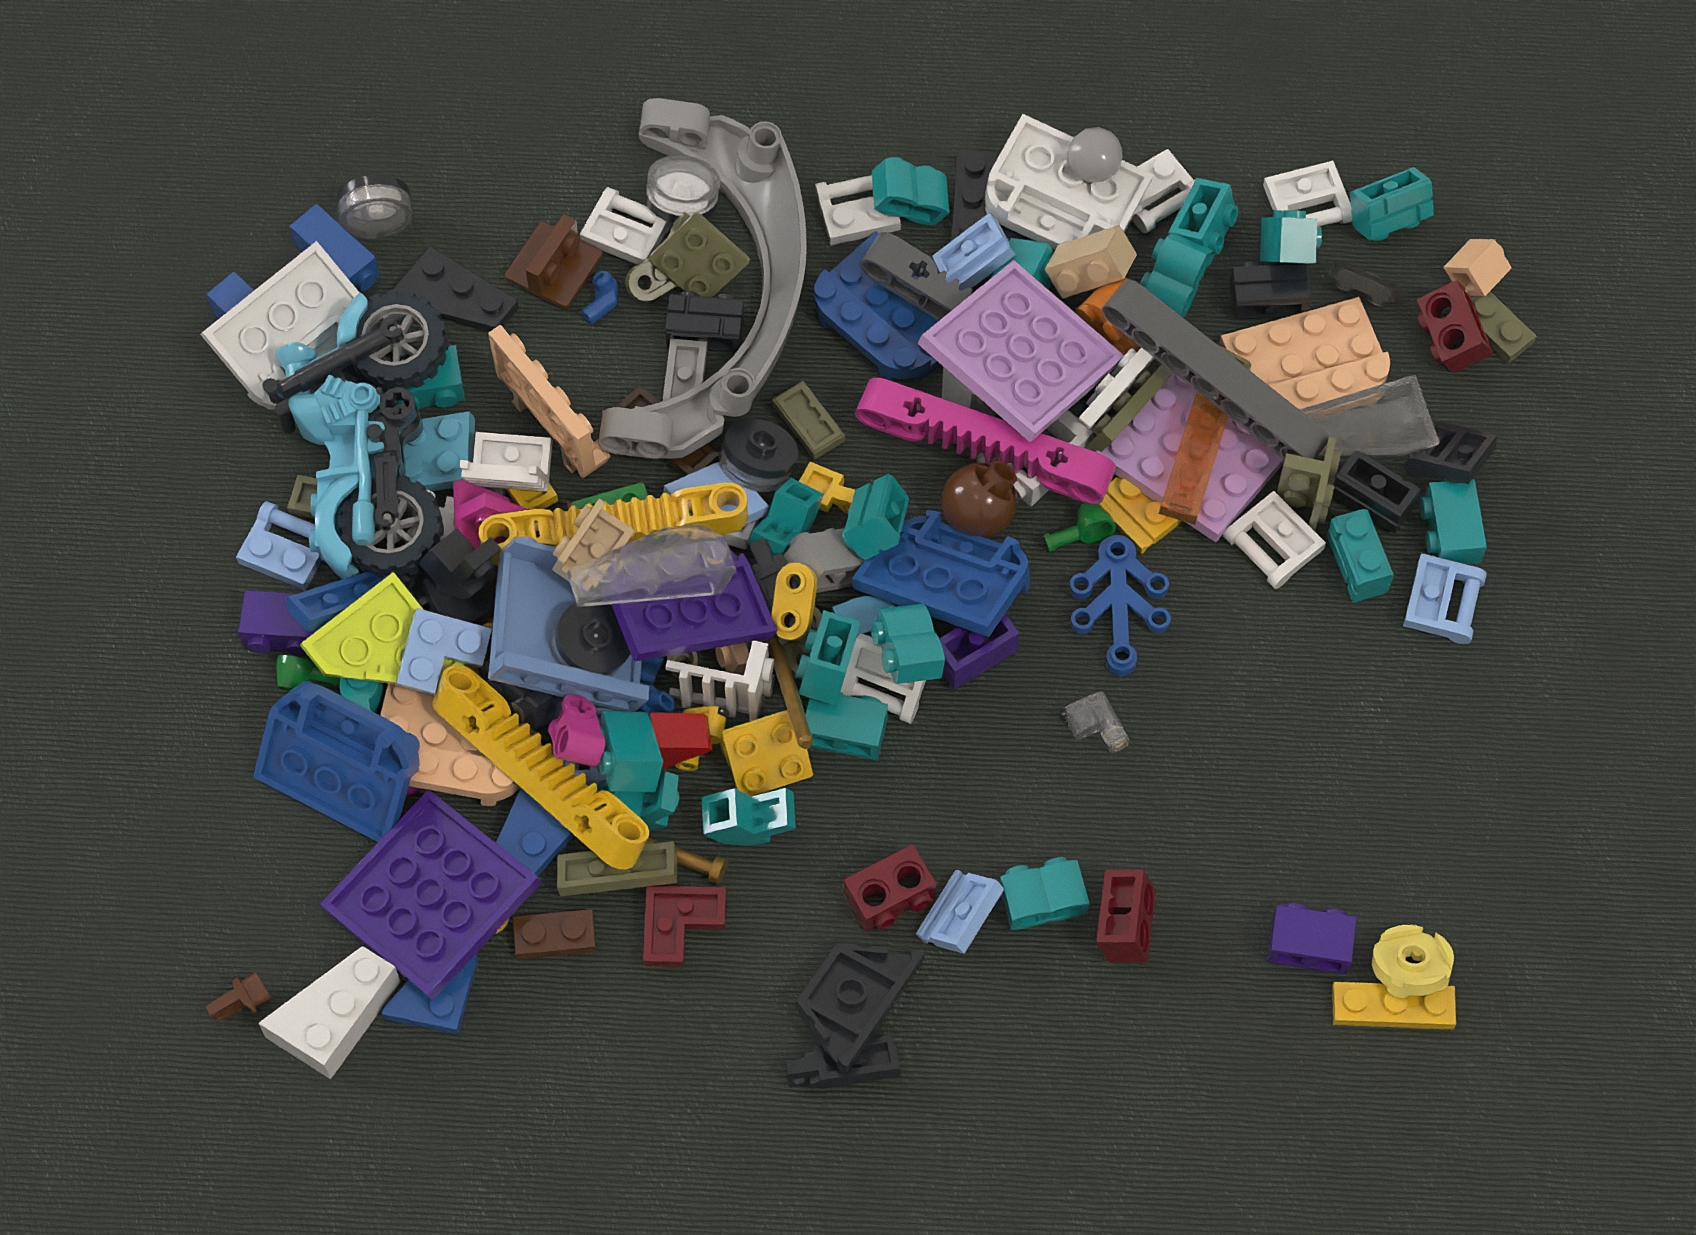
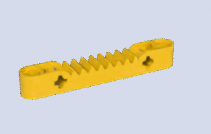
[479,482,748,565]
[432,665,649,870]

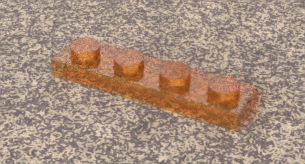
[1158,391,1228,525]

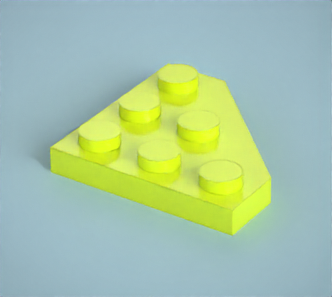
[300,572,465,686]

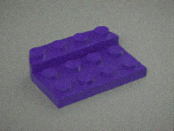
[600,537,777,662]

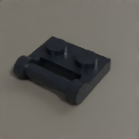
[1404,422,1497,484]

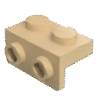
[552,498,635,596]

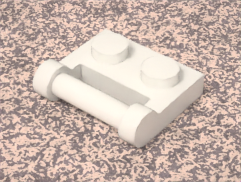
[1131,149,1195,234]
[1263,161,1353,226]
[814,175,901,246]
[580,187,672,264]
[1223,491,1326,589]
[840,633,926,724]

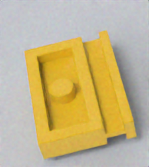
[1100,477,1182,554]

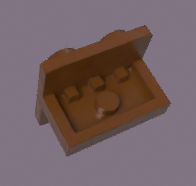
[505,214,603,309]

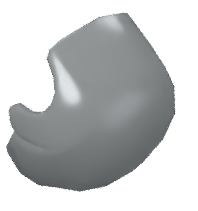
[1067,127,1123,183]

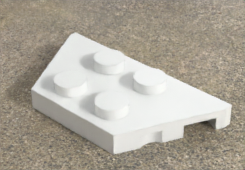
[1078,348,1155,429]

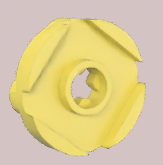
[1372,925,1454,998]

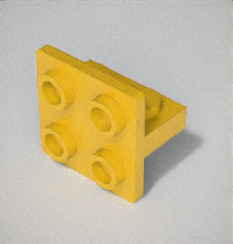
[720,710,813,797]

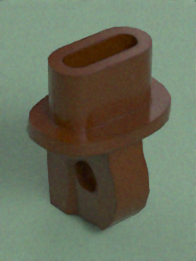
[205,972,271,1021]

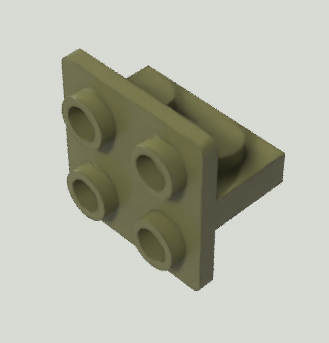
[649,212,750,297]
[1276,436,1341,531]

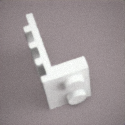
[460,432,553,492]
[666,641,775,721]

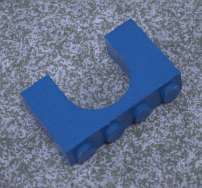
[206,203,380,318]

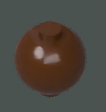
[941,461,1017,538]

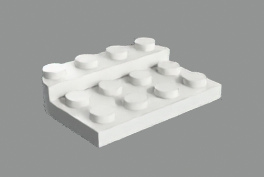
[985,114,1153,250]
[200,241,359,410]

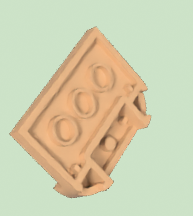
[1220,297,1390,416]
[488,325,610,479]
[380,683,537,806]

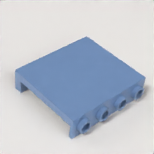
[488,537,649,712]

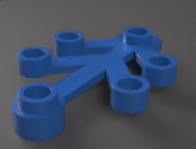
[1069,535,1171,677]

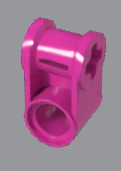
[548,694,605,767]

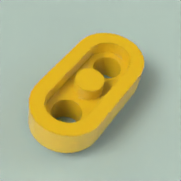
[771,563,817,641]

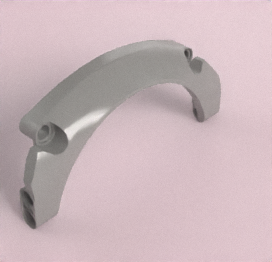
[598,98,807,459]

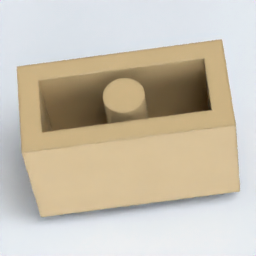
[1045,225,1137,299]

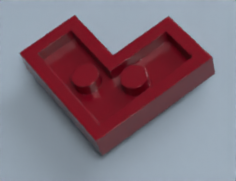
[643,886,726,967]

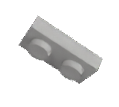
[662,339,708,402]

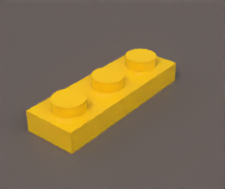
[1332,982,1456,1029]

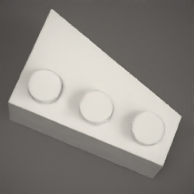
[258,946,401,1079]

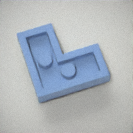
[395,608,492,695]

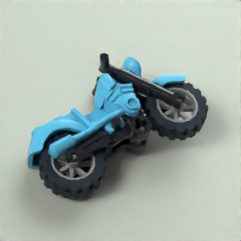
[262,290,449,579]

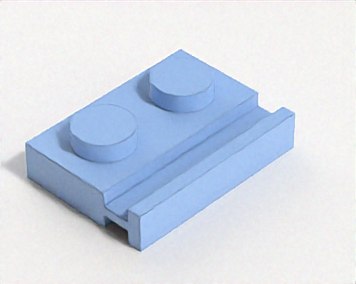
[932,213,1016,291]
[916,870,1004,954]

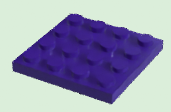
[320,789,541,1000]

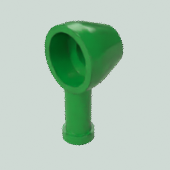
[1043,503,1116,552]
[276,655,341,692]

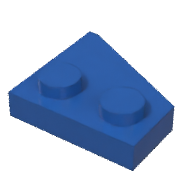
[382,954,478,1034]

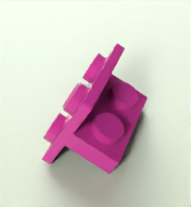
[453,479,537,549]

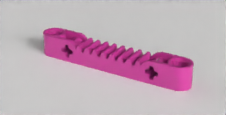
[855,378,1116,504]

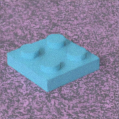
[403,411,475,491]

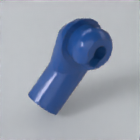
[581,271,618,325]

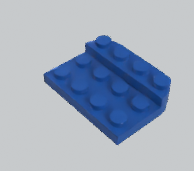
[814,231,940,381]
[852,510,1030,637]
[253,681,420,842]

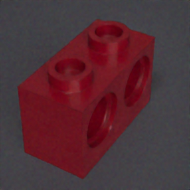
[1417,280,1494,373]
[843,844,936,932]
[1096,869,1156,963]

